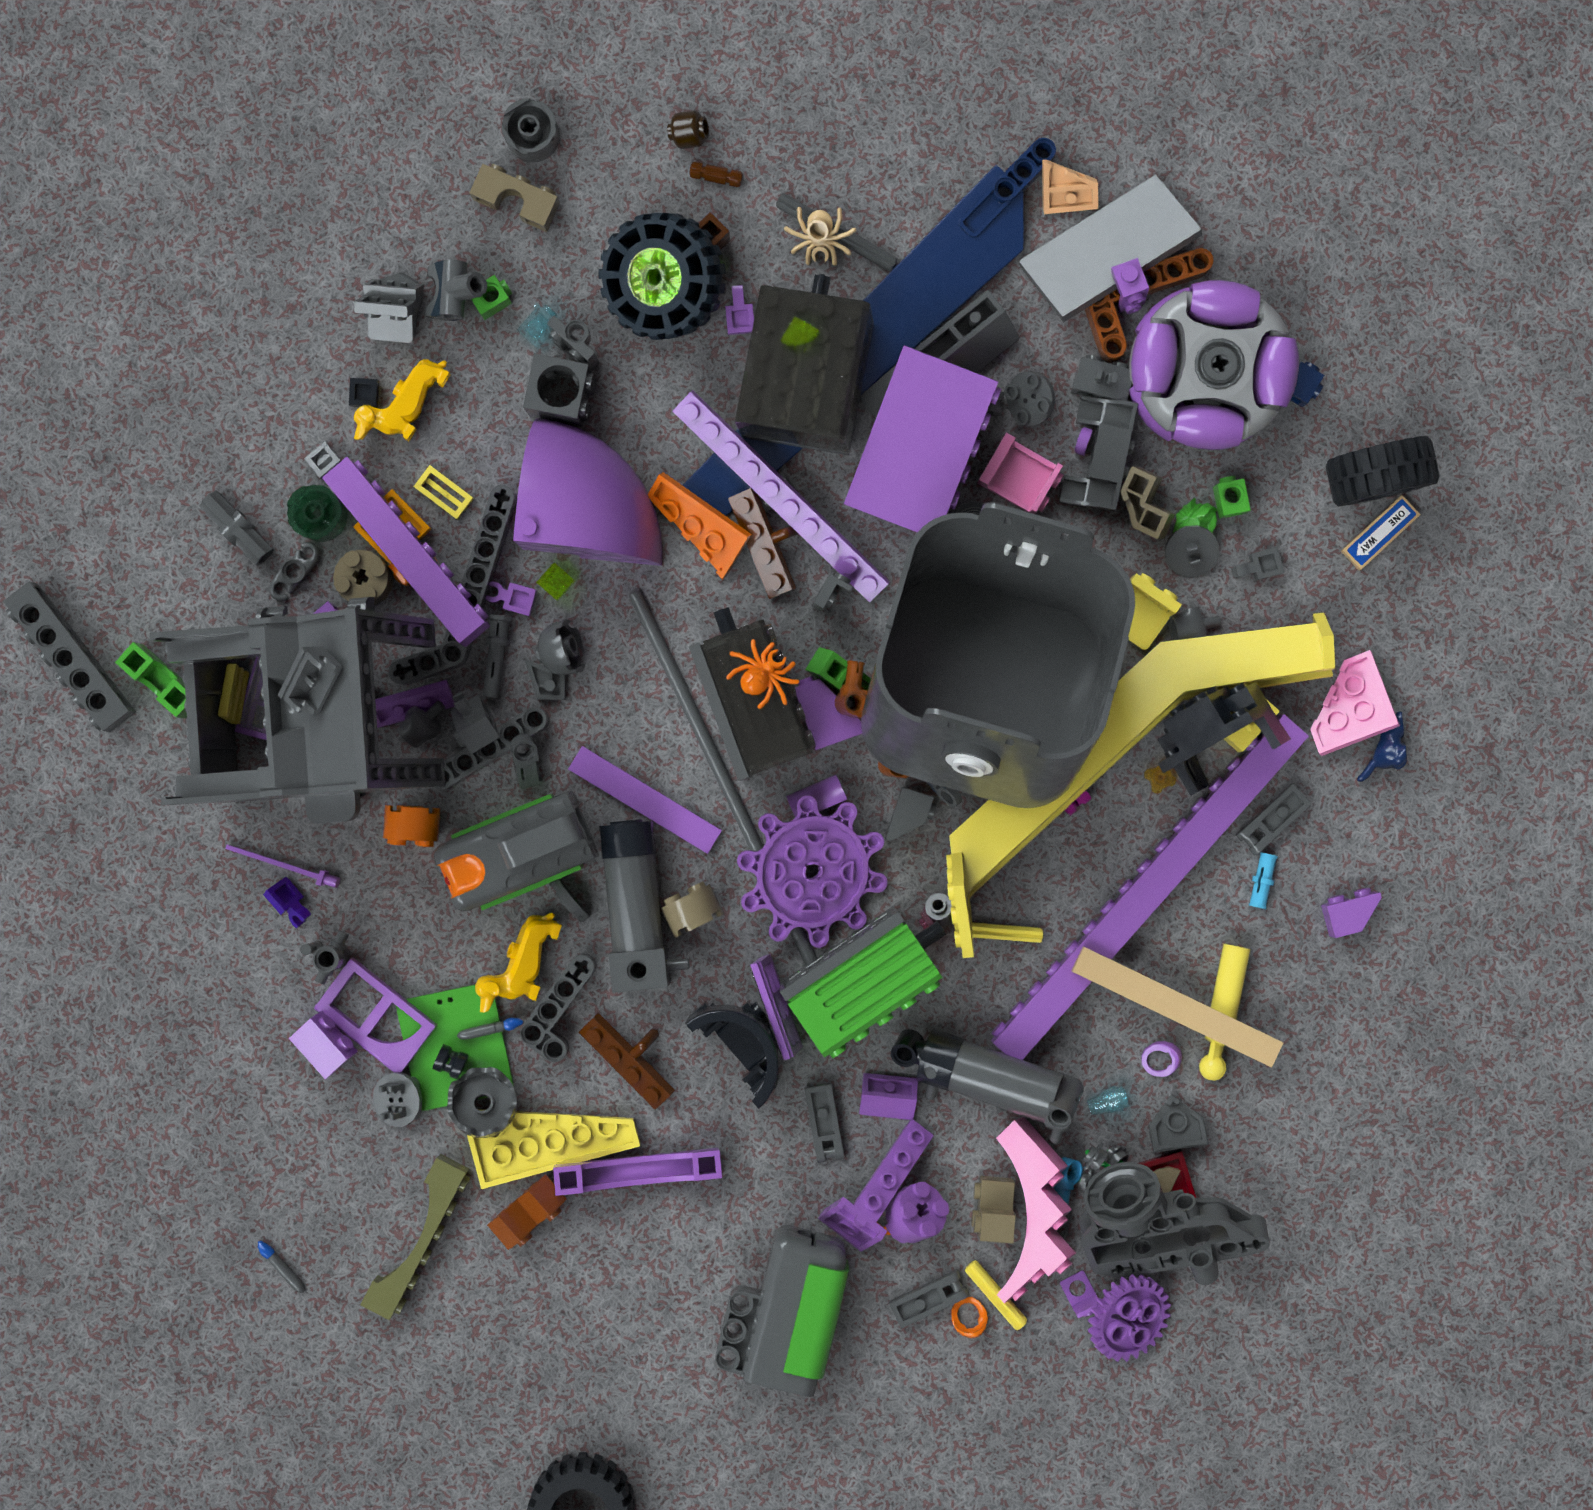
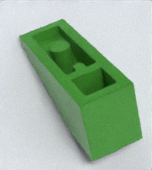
[805,647,871,702]

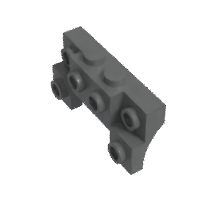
[1059,395,1138,512]

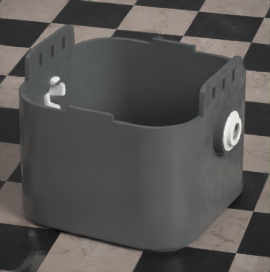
[861,503,1135,808]

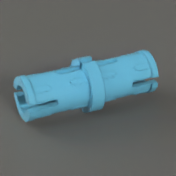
[1249,852,1278,909]

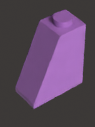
[794,676,862,750]

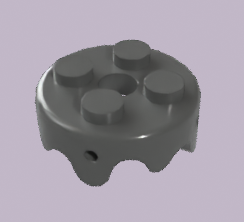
[447,1067,518,1138]

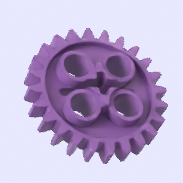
[1088,1274,1171,1362]

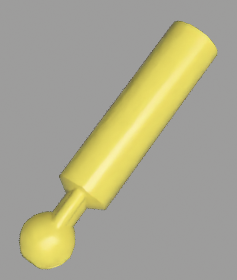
[1199,944,1251,1081]

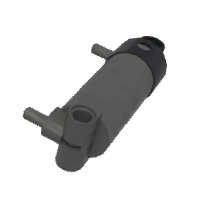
[891,1029,1084,1144]

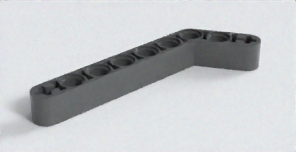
[388,485,517,685]

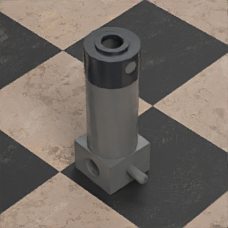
[599,819,690,993]

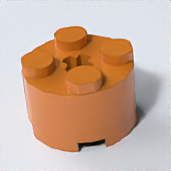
[383,805,441,847]

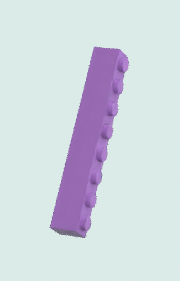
[322,457,490,647]

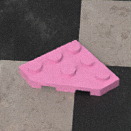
[1310,650,1400,756]

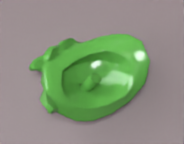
[1173,498,1217,533]

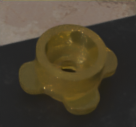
[1144,765,1176,794]

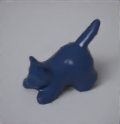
[1357,711,1407,782]

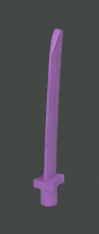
[225,844,340,888]

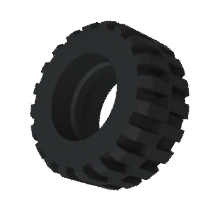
[1326,436,1440,507]
[527,1452,635,1510]

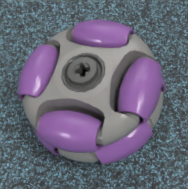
[1129,280,1299,450]

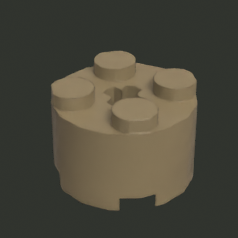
[333,550,394,605]
[661,881,724,938]

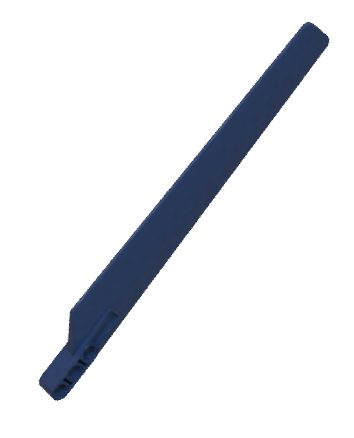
[683,137,1056,516]

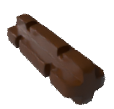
[689,162,743,187]

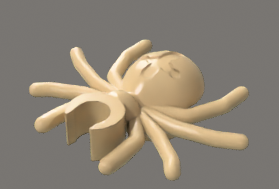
[784,207,856,266]

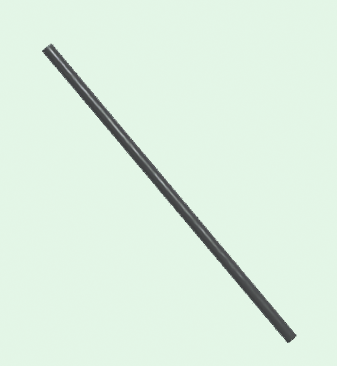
[629,590,817,965]

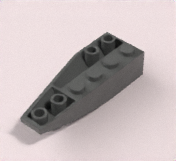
[860,290,1020,419]

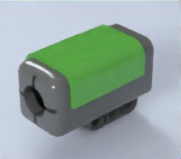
[715,1225,849,1397]

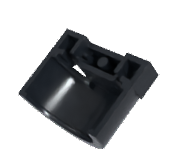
[685,1001,779,1109]

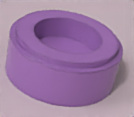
[1074,427,1093,456]

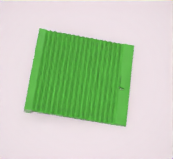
[396,984,514,1111]

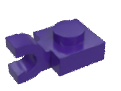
[263,877,311,929]

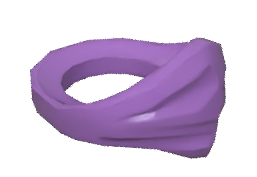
[1141,1041,1182,1077]

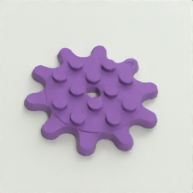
[737,795,888,948]

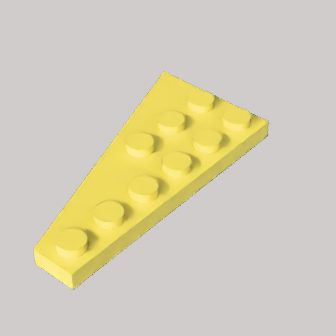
[467,1109,641,1189]

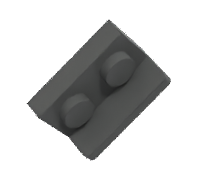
[811,573,854,612]

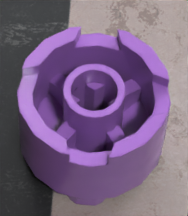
[884,1182,949,1243]

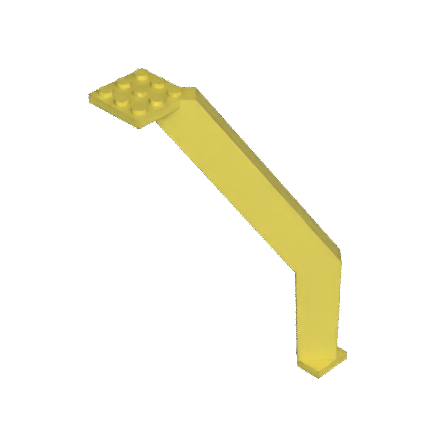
[946,612,1335,958]

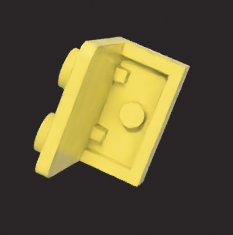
[1128,573,1182,650]

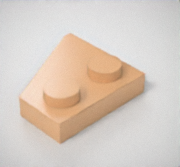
[1042,160,1098,214]

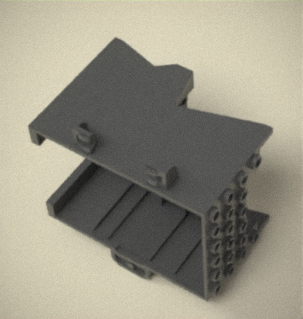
[150,596,445,823]

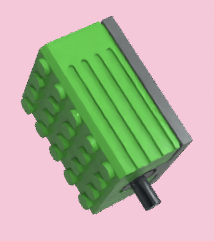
[780,906,947,1058]

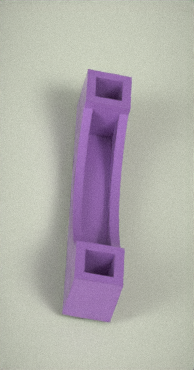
[553,1148,722,1196]

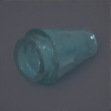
[1087,1085,1130,1116]

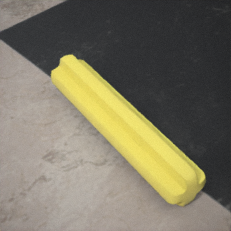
[972,922,1043,943]
[965,1260,1027,1330]

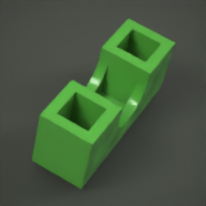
[115,642,187,719]

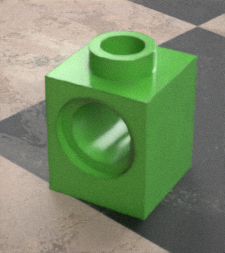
[471,275,512,320]
[1213,476,1251,519]

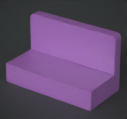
[859,1073,918,1120]

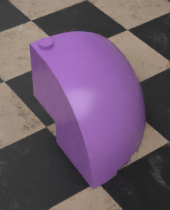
[513,418,662,566]

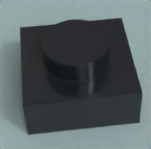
[349,378,379,408]

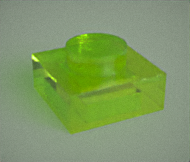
[536,562,575,601]

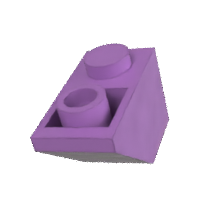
[1321,888,1382,938]

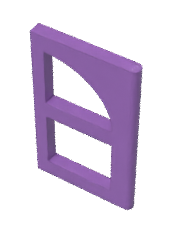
[314,958,437,1073]

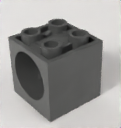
[523,353,597,427]

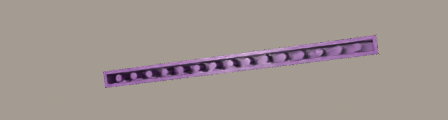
[991,714,1309,1060]

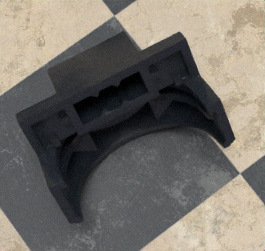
[1157,682,1291,796]

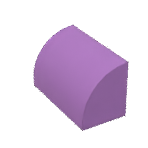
[786,775,847,816]

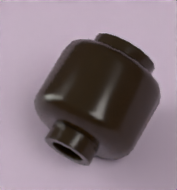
[667,110,709,149]

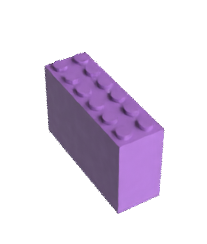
[844,346,1001,532]

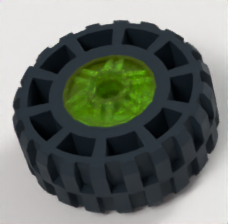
[599,213,726,340]

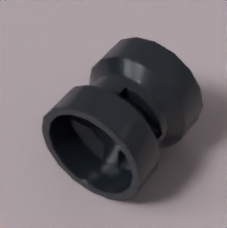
[432,1044,469,1080]

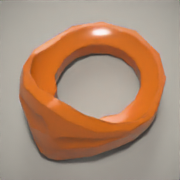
[951,1297,988,1338]

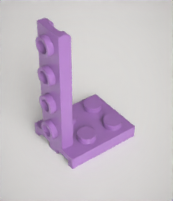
[818,1119,934,1252]

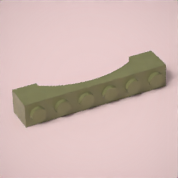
[360,1154,470,1320]

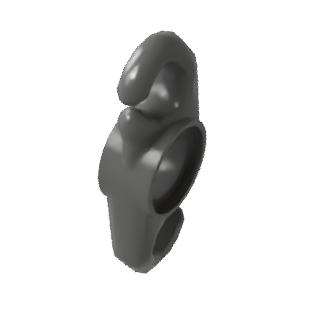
[269,542,320,602]

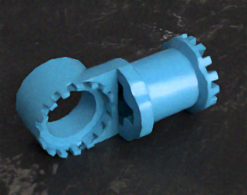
[1053,1157,1083,1213]

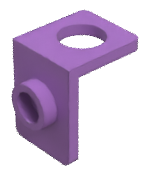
[1060,1271,1099,1318]

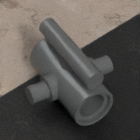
[300,930,350,985]

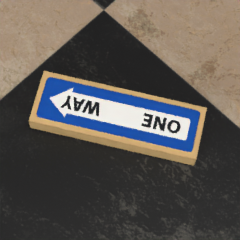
[1341,495,1421,571]

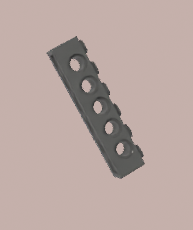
[3,581,136,732]

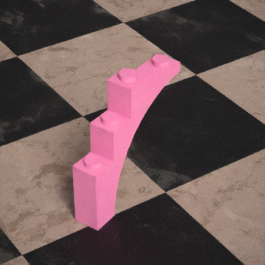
[996,1116,1076,1303]

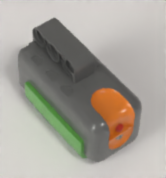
[434,791,599,911]

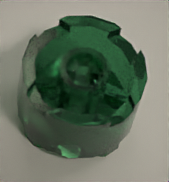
[287,485,348,543]

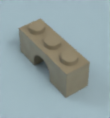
[469,163,560,232]

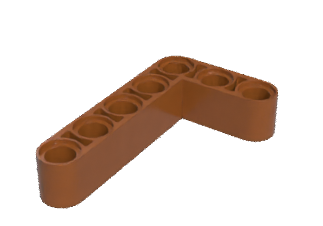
[1085,248,1214,363]

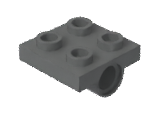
[547,316,600,371]

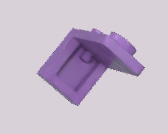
[1111,258,1149,314]

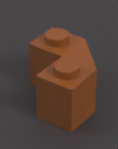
[487,1174,567,1250]

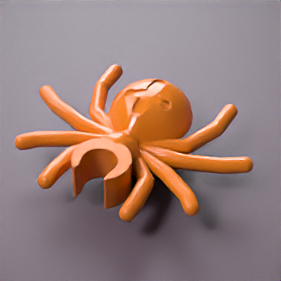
[726,639,799,709]

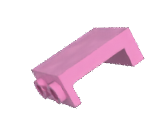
[977,432,1063,514]

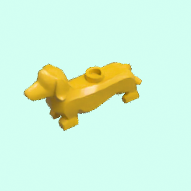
[354,359,451,442]
[475,913,562,1013]

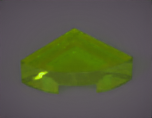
[780,317,820,346]

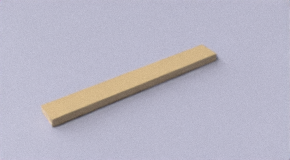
[1071,946,1283,1067]

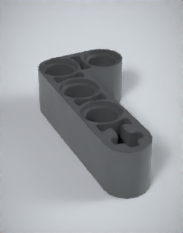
[520,953,596,1062]

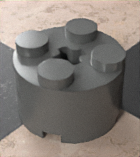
[502,99,560,163]

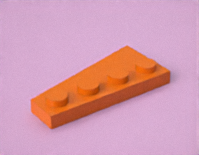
[648,472,752,579]

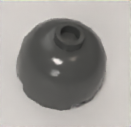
[535,619,585,675]

